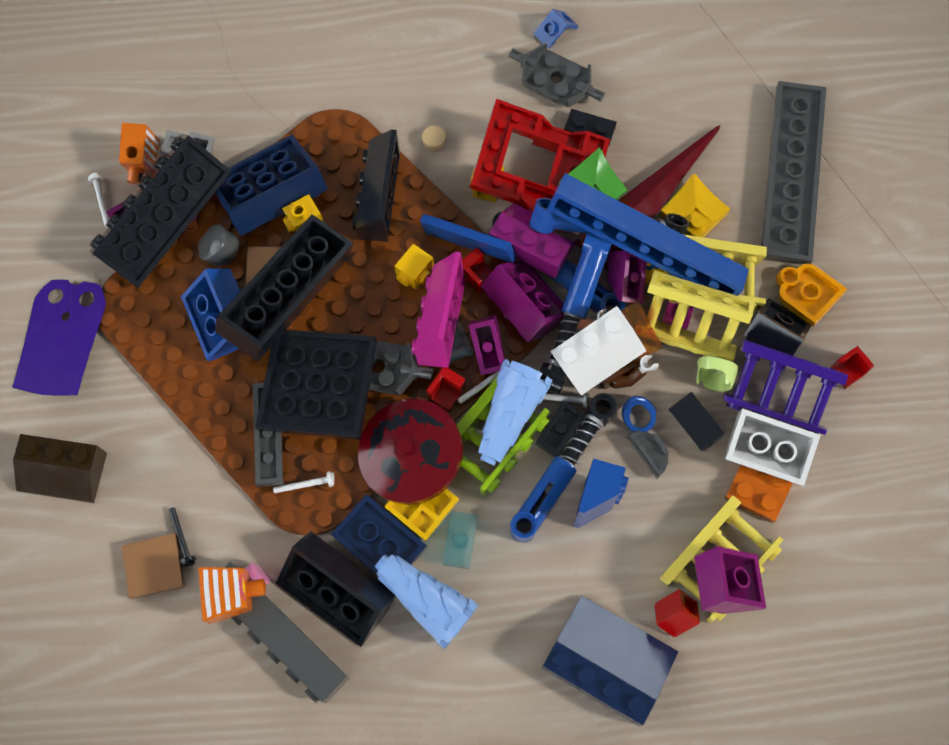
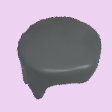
[198,224,239,268]

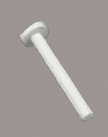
[88,173,109,227]
[457,371,499,404]
[543,393,589,409]
[273,471,334,493]

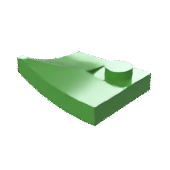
[558,148,627,200]

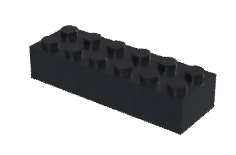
[215,214,353,362]

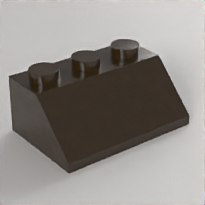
[13,434,107,503]

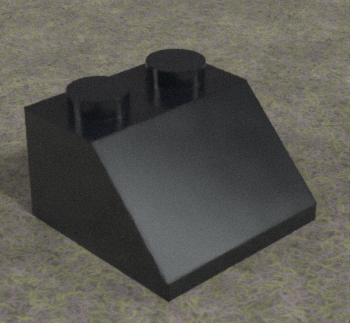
[743,298,811,355]

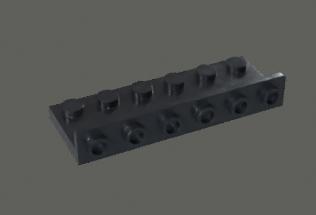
[90,135,232,288]

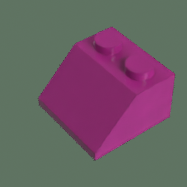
[694,546,766,614]

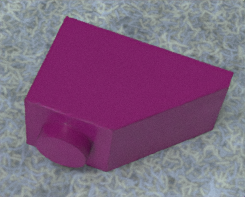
[607,250,647,304]
[469,315,505,375]

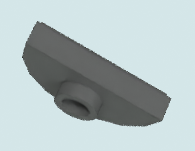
[627,431,669,479]

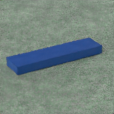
[420,214,516,263]

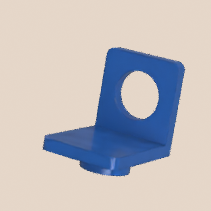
[534,9,579,48]

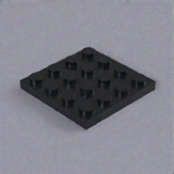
[255,330,378,440]

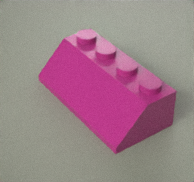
[412,252,466,368]

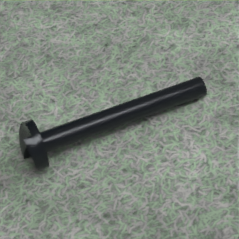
[169,507,196,566]

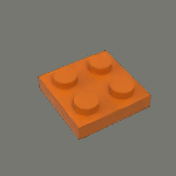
[724,465,793,523]

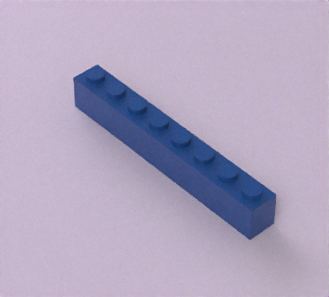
[547,173,749,296]

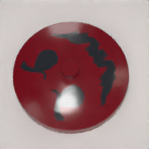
[358,399,463,505]

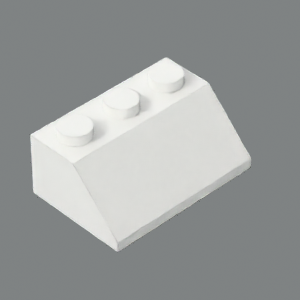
[551,306,646,395]
[725,409,821,486]

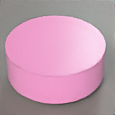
[244,562,270,585]

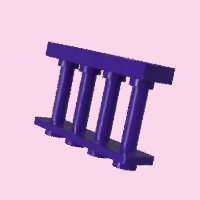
[723,339,849,435]

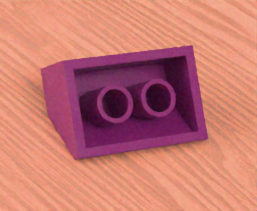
[489,203,580,279]
[481,260,565,343]

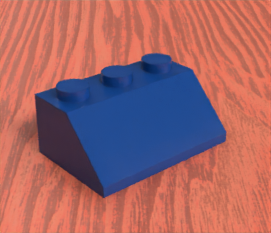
[181,269,240,361]
[573,458,629,528]

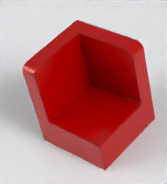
[462,248,492,293]
[830,346,874,389]
[427,367,466,411]
[655,589,700,637]

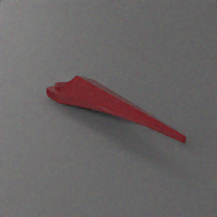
[576,125,720,270]

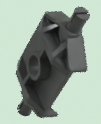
[509,43,605,107]
[354,334,434,396]

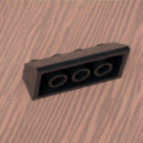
[353,129,400,242]
[276,531,396,647]

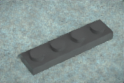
[253,383,284,487]

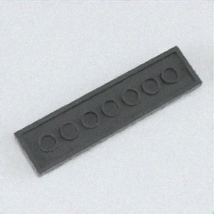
[761,81,826,264]

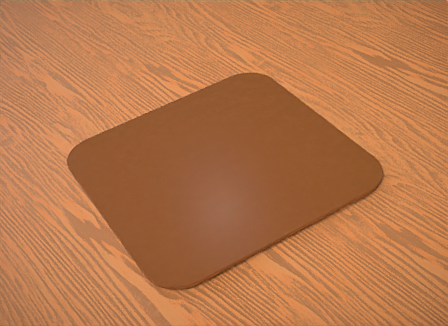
[99,109,543,536]

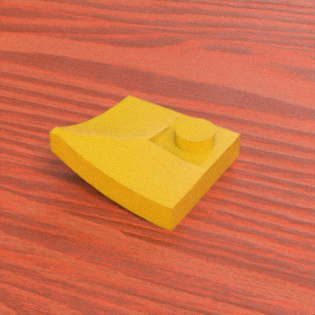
[660,174,730,238]
[384,489,460,541]

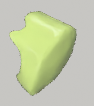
[696,356,739,392]

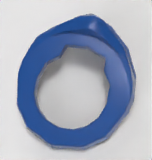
[622,395,656,432]

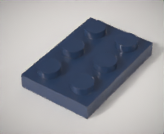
[331,494,427,577]

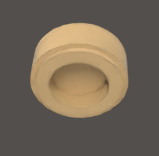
[422,126,446,151]

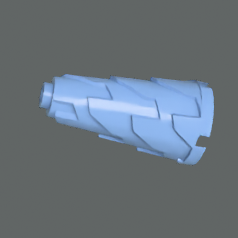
[478,359,552,466]
[375,554,479,650]

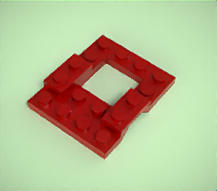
[469,99,610,212]

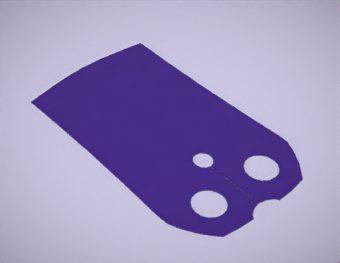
[12,279,106,396]

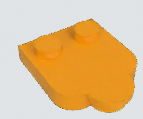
[776,264,847,327]

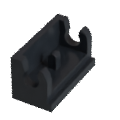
[668,392,725,451]

